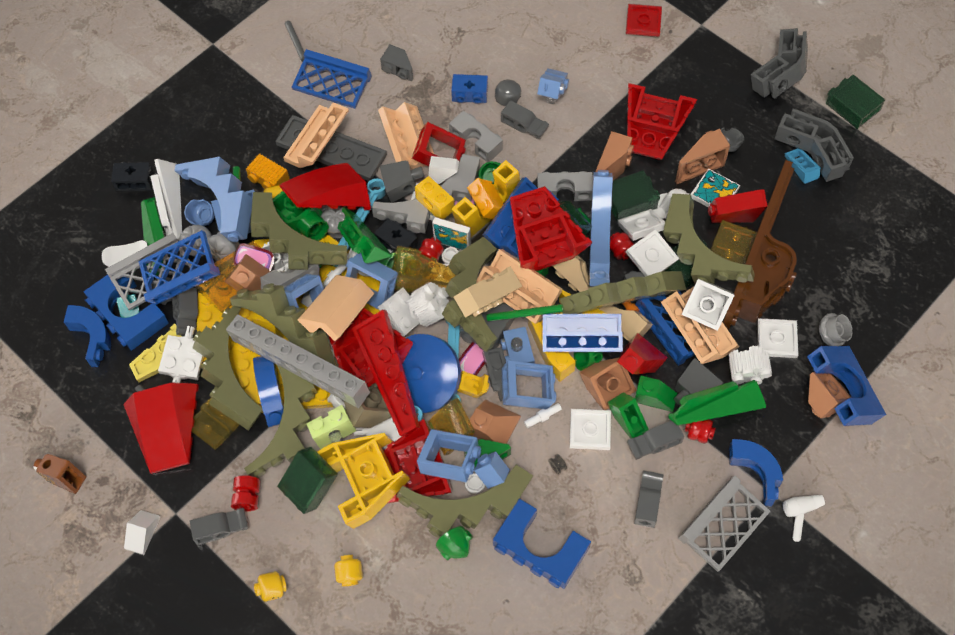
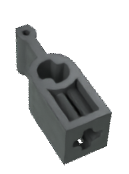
[501,100,549,139]
[172,288,198,337]
[627,421,684,460]
[634,470,664,528]
[189,508,248,545]

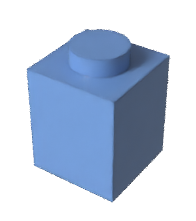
[474,452,510,489]

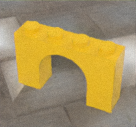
[451,160,520,238]

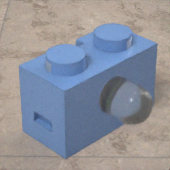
[537,68,569,104]
[500,327,535,364]

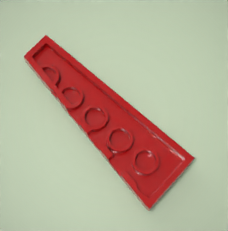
[352,310,420,436]

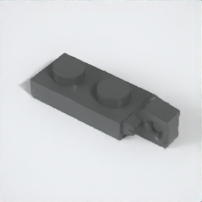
[482,347,506,402]

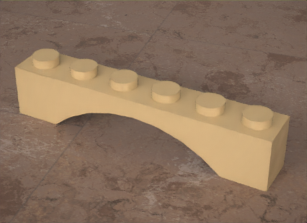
[553,255,653,342]

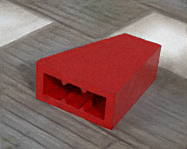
[708,189,768,223]
[617,333,668,374]

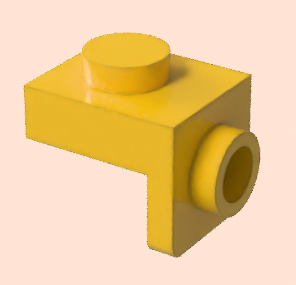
[457,371,489,398]

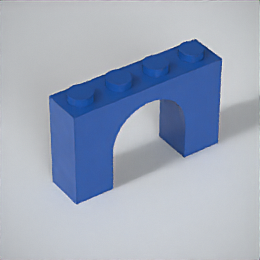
[84,274,169,351]
[807,346,887,426]
[493,499,591,589]

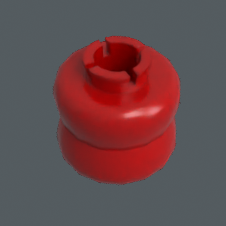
[610,232,634,260]
[417,237,444,266]
[685,419,716,444]

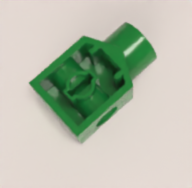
[272,191,329,241]

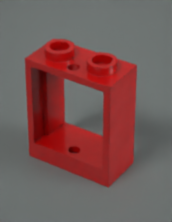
[411,122,466,167]

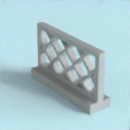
[105,233,192,310]
[678,476,770,572]

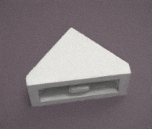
[429,156,459,184]
[124,510,160,555]

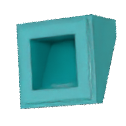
[117,294,140,318]

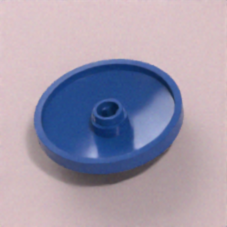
[402,334,461,413]

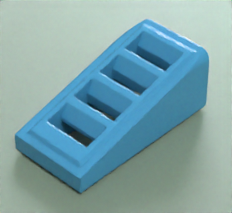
[784,148,821,184]

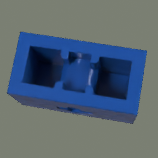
[451,74,488,103]

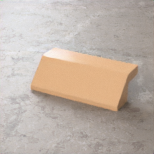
[378,102,434,169]
[283,103,349,168]
[476,249,563,324]
[298,275,374,341]
[661,286,739,364]

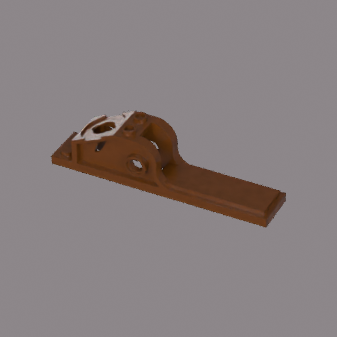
[723,160,797,330]

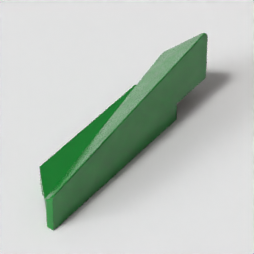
[141,197,170,276]
[338,207,392,264]
[668,380,766,425]

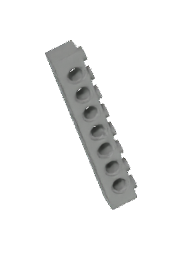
[226,314,370,409]

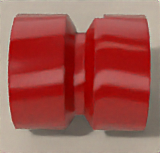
[231,476,260,512]

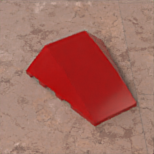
[627,83,698,160]
[280,163,371,210]
[510,186,592,271]
[328,307,413,387]
[123,383,199,474]
[383,418,452,503]

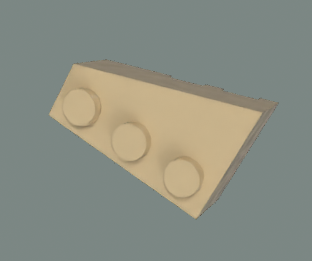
[454,266,522,318]

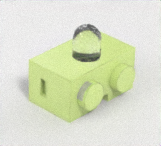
[306,405,356,449]

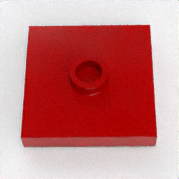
[626,4,662,37]

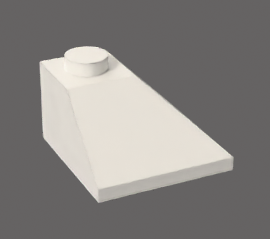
[682,279,734,331]

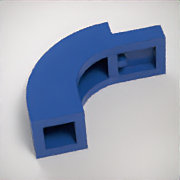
[64,305,111,367]
[253,356,284,427]
[729,439,783,506]

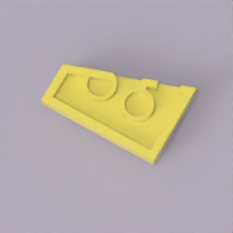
[129,324,182,383]

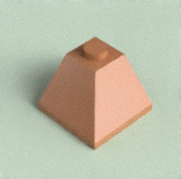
[224,254,271,291]
[579,357,637,410]
[808,372,851,418]
[467,400,521,444]

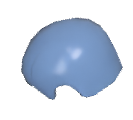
[184,199,215,226]

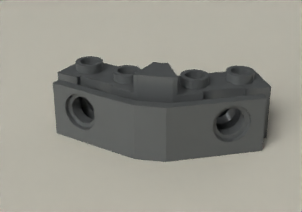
[751,28,808,99]
[775,109,854,182]

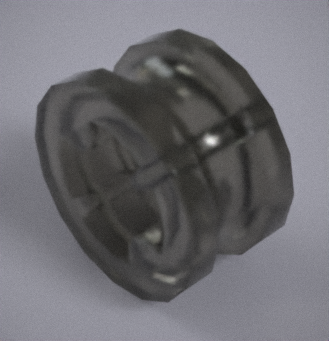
[548,454,567,475]

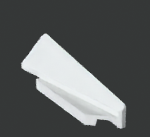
[151,159,182,240]

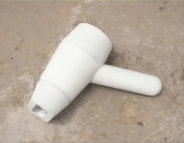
[783,495,825,542]

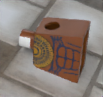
[34,454,86,494]

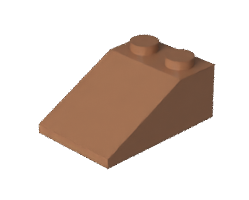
[675,129,730,184]
[596,131,634,181]

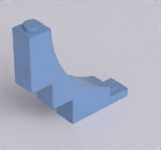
[174,157,253,242]
[589,170,613,286]

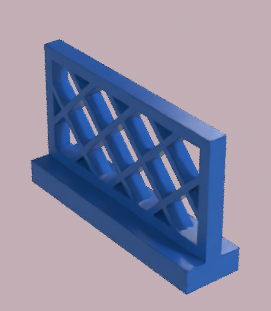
[291,49,372,109]
[138,230,220,305]
[635,292,695,366]

